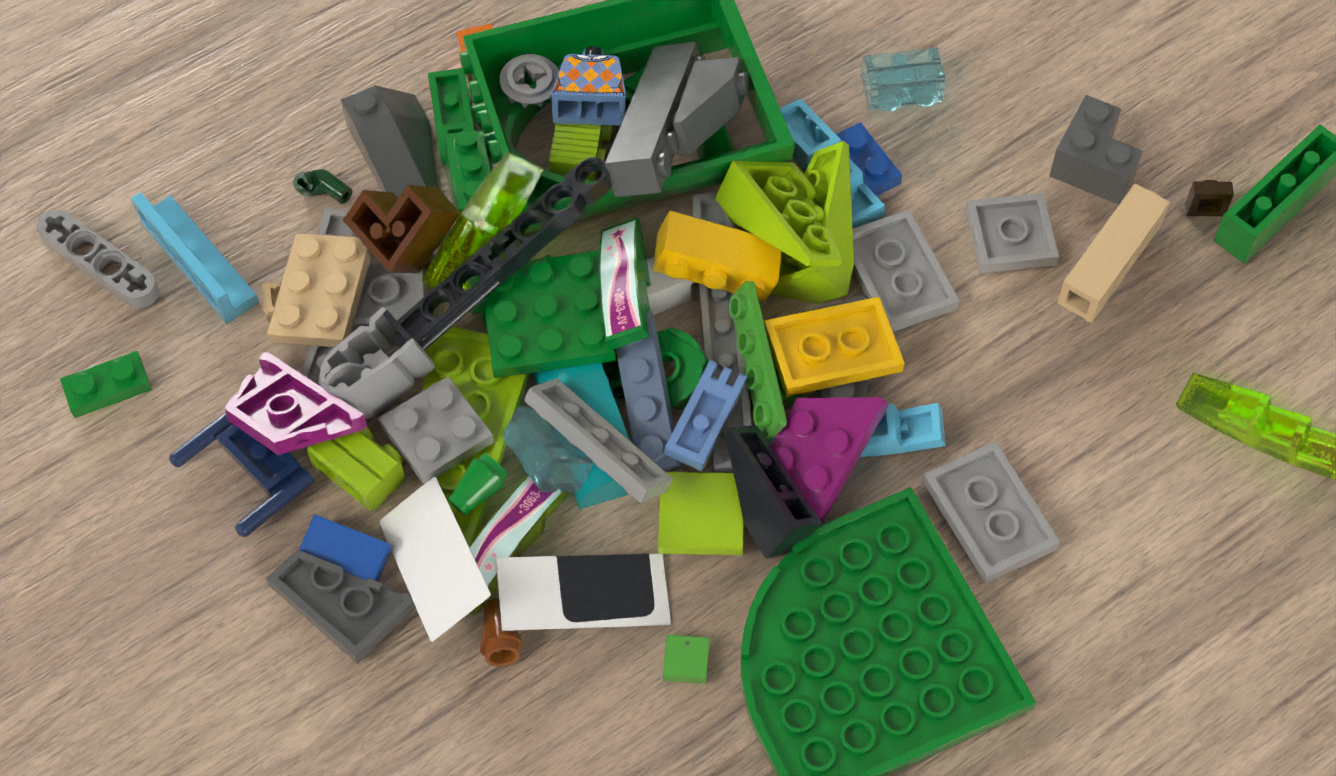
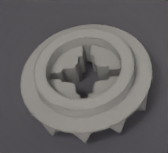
[500,54,559,108]

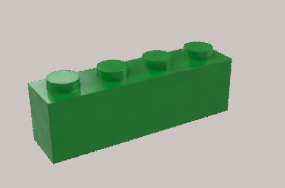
[1213,124,1336,264]

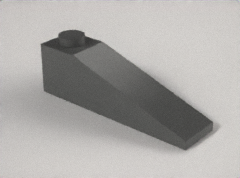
[341,85,438,198]

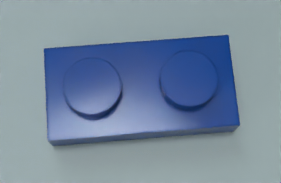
[836,122,902,196]

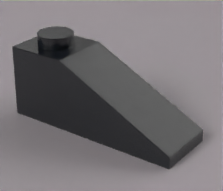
[725,425,822,559]

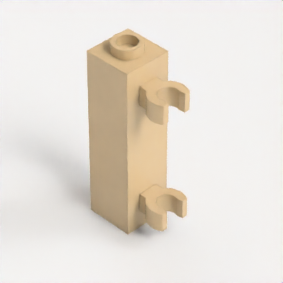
[1057,183,1170,322]

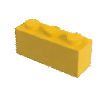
[652,210,781,302]

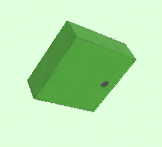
[663,635,709,684]

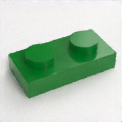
[60,351,152,418]

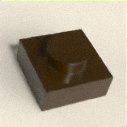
[1185,180,1234,217]

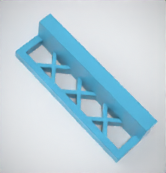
[131,192,259,324]

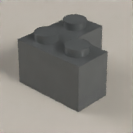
[1049,95,1143,205]

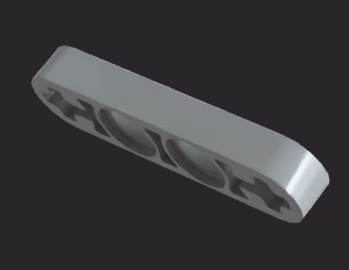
[37,210,159,308]

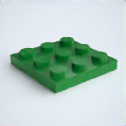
[484,251,616,378]

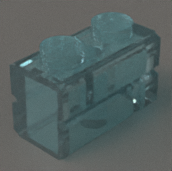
[861,47,946,111]
[503,406,594,492]

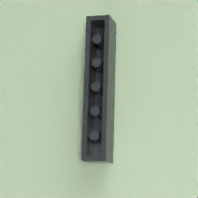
[605,42,706,197]

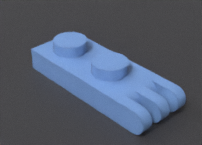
[664,360,748,471]

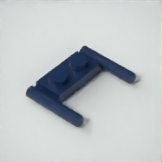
[169,412,315,537]

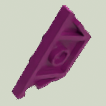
[224,351,367,455]
[771,397,889,527]

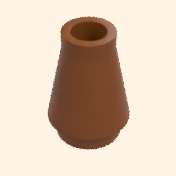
[480,599,523,666]

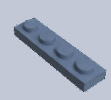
[616,311,682,472]

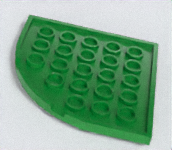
[741,487,1036,776]

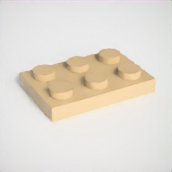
[267,233,372,347]

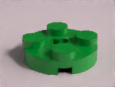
[657,328,709,411]

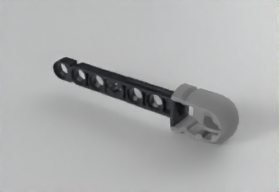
[319,157,612,419]

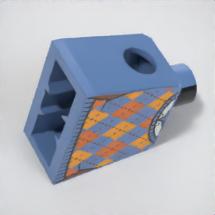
[552,46,626,125]

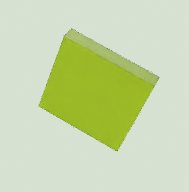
[658,472,743,556]

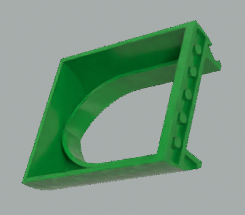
[459,0,795,236]

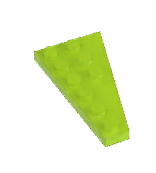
[422,327,530,548]

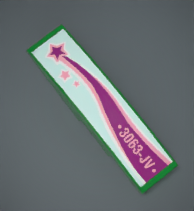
[599,218,651,350]

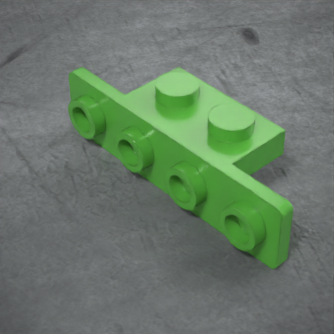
[729,281,803,441]

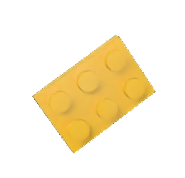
[764,297,905,397]

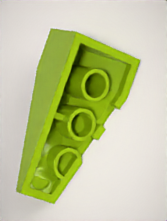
[770,141,854,304]
[715,161,842,266]

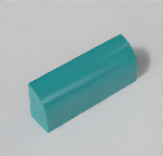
[532,363,630,510]

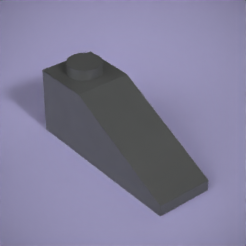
[673,57,750,156]

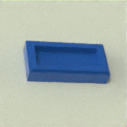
[299,514,393,582]

